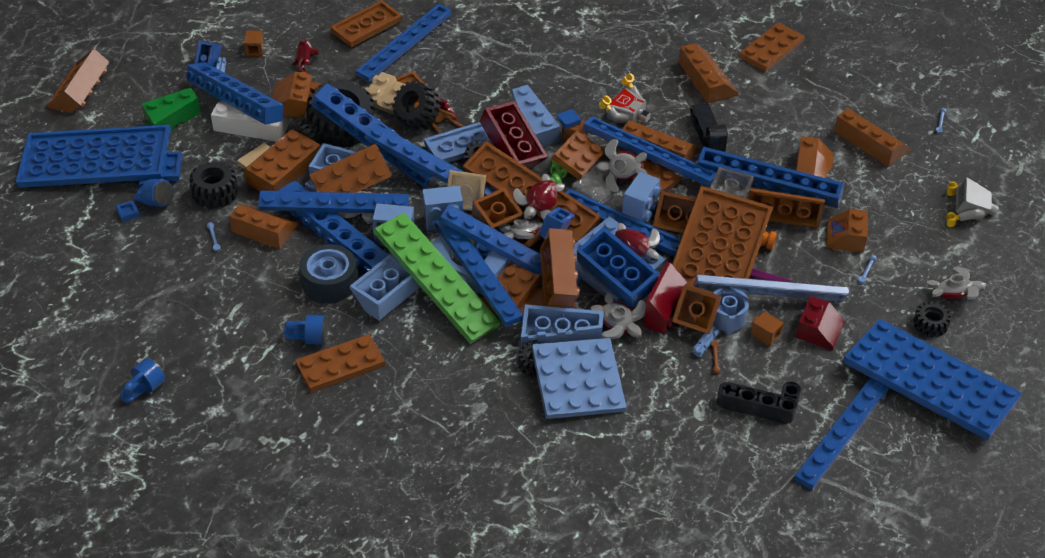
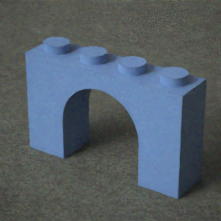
[432,234,511,295]

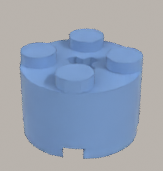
[713,287,749,334]

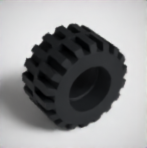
[393,81,441,128]
[189,161,238,209]

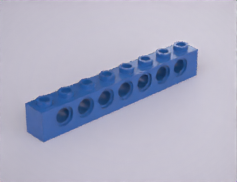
[186,62,283,125]
[312,83,436,189]
[698,147,844,208]
[278,181,388,274]

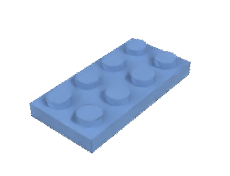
[424,122,493,163]

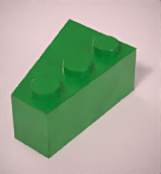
[142,88,200,131]

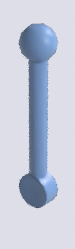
[935,108,946,134]
[207,222,221,252]
[858,255,877,284]

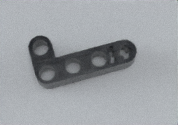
[690,103,728,152]
[717,381,801,424]

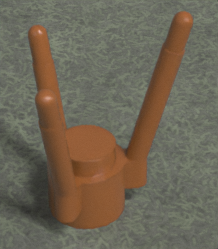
[430,109,464,134]

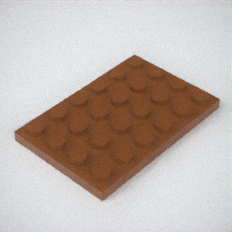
[672,186,773,293]

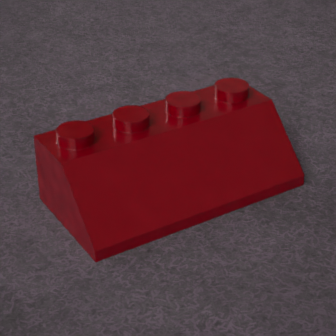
[479,101,548,170]

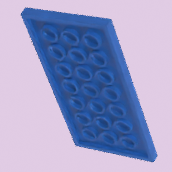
[15,125,171,188]
[843,319,1023,441]

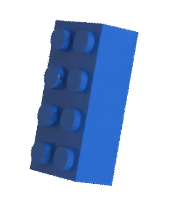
[577,227,659,309]

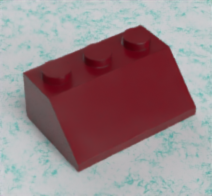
[644,262,687,334]

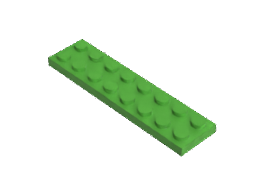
[373,212,501,344]

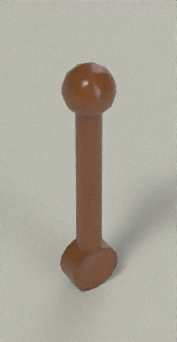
[711,341,720,374]

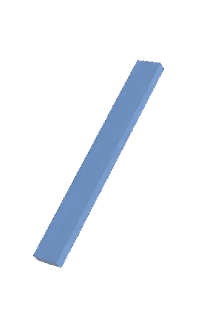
[693,275,849,302]

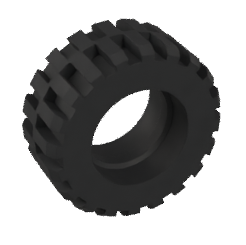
[306,79,375,147]

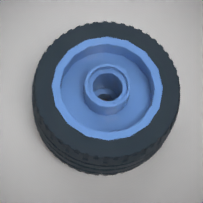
[299,244,358,303]

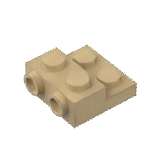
[365,72,406,115]

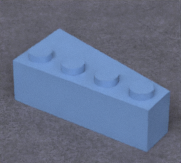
[512,85,560,147]
[521,305,604,349]

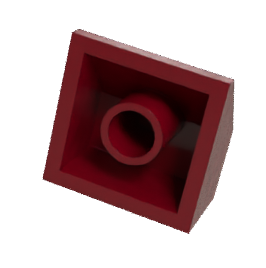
[795,296,845,350]

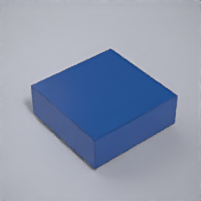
[557,109,581,129]
[116,200,140,222]

